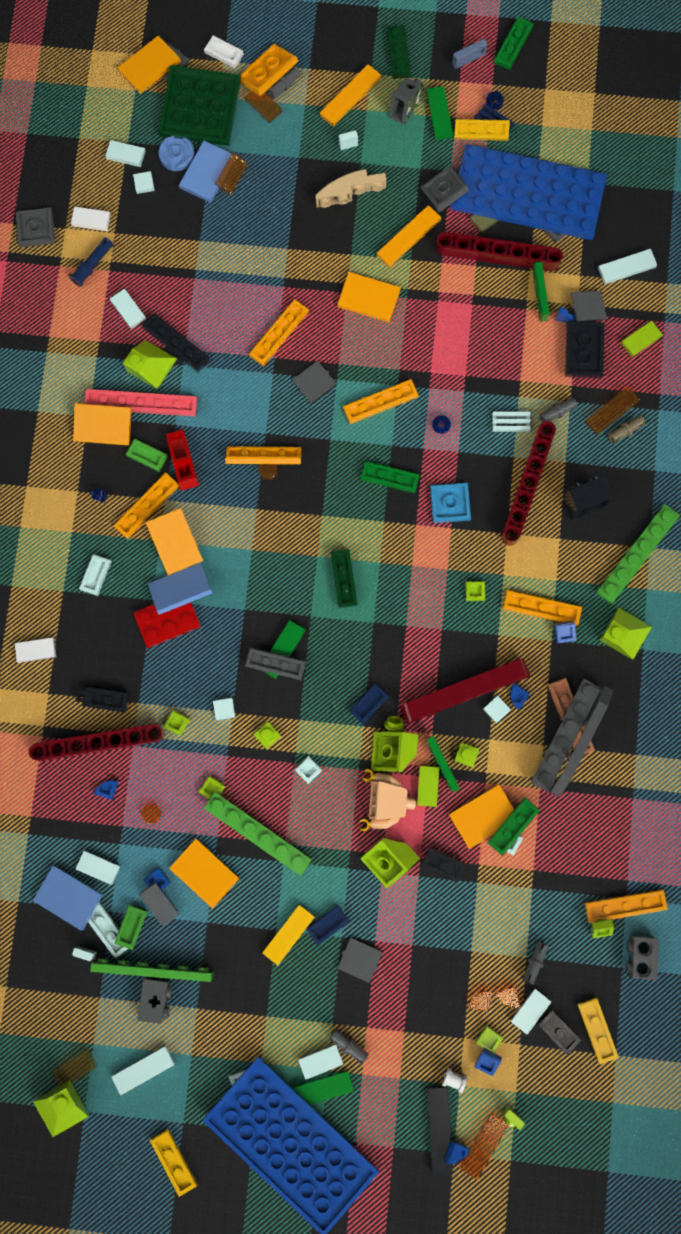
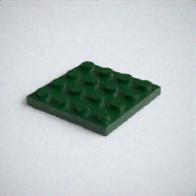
[158,65,241,146]

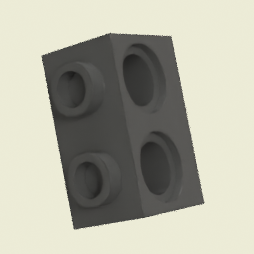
[626,935,659,981]

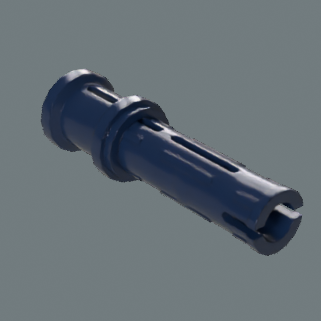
[68,237,114,287]

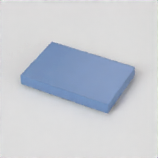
[179,141,236,203]
[148,562,212,615]
[33,865,103,930]

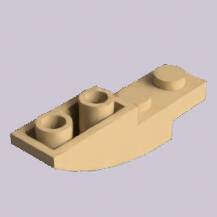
[315,169,386,208]

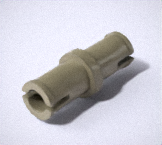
[608,415,646,444]

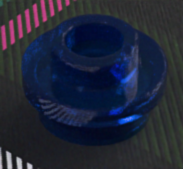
[486,91,504,110]
[432,415,451,434]
[90,488,109,503]

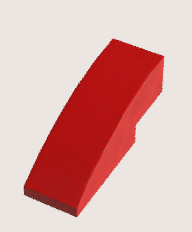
[166,429,199,491]

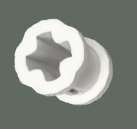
[442,1068,468,1093]

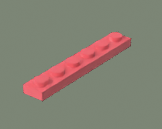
[84,389,198,417]

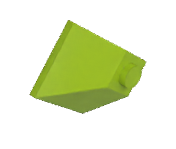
[123,341,177,390]
[599,607,652,660]
[371,732,418,772]
[360,838,420,889]
[33,1080,89,1137]

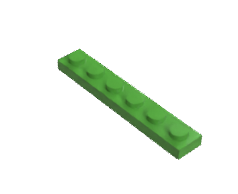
[596,504,680,604]
[204,792,312,876]
[90,958,214,982]

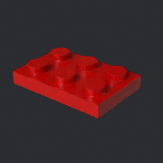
[134,602,201,649]

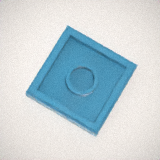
[430,483,471,523]

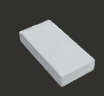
[204,36,244,68]
[71,207,111,231]
[15,638,56,663]

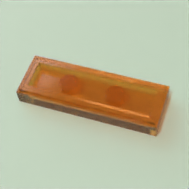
[585,387,640,436]
[459,1112,509,1180]

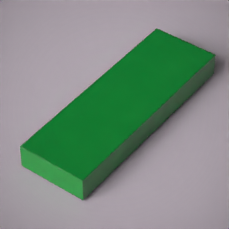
[494,16,534,70]
[426,86,453,141]
[532,262,550,322]
[361,461,420,494]
[263,620,306,679]
[426,736,460,793]
[487,797,540,856]
[292,1070,354,1105]

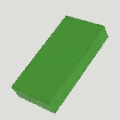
[126,439,168,472]
[114,905,148,950]

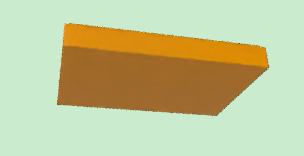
[117,36,181,94]
[240,44,298,96]
[337,272,401,323]
[73,403,132,445]
[146,508,203,575]
[449,785,514,849]
[169,838,240,909]

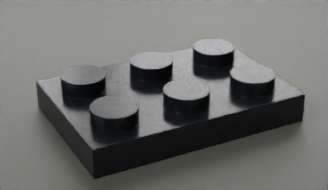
[565,321,604,378]

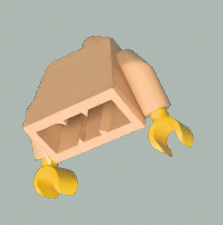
[359,769,416,831]

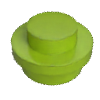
[385,716,404,732]

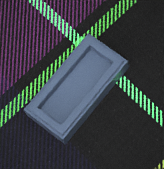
[452,38,488,69]

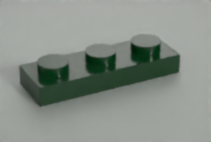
[387,25,411,79]
[330,549,358,609]

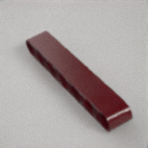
[436,232,563,271]
[502,421,556,546]
[400,658,531,724]
[29,724,165,762]

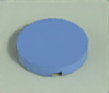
[159,136,195,171]

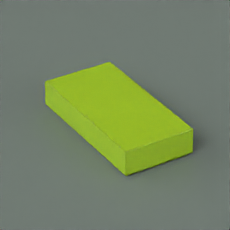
[621,321,663,357]
[417,766,439,807]

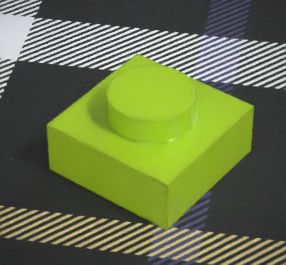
[254,722,281,749]
[454,743,479,768]
[591,919,614,938]
[502,1105,525,1130]

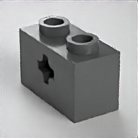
[137,977,173,1024]

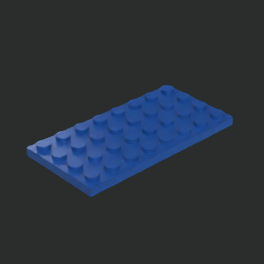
[450,144,607,240]
[202,1056,379,1234]

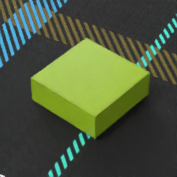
[465,581,485,601]
[163,710,190,737]
[199,776,226,799]
[475,1025,503,1053]

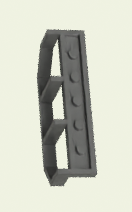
[530,679,614,797]

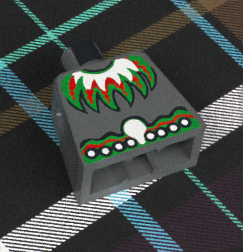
[389,78,423,125]

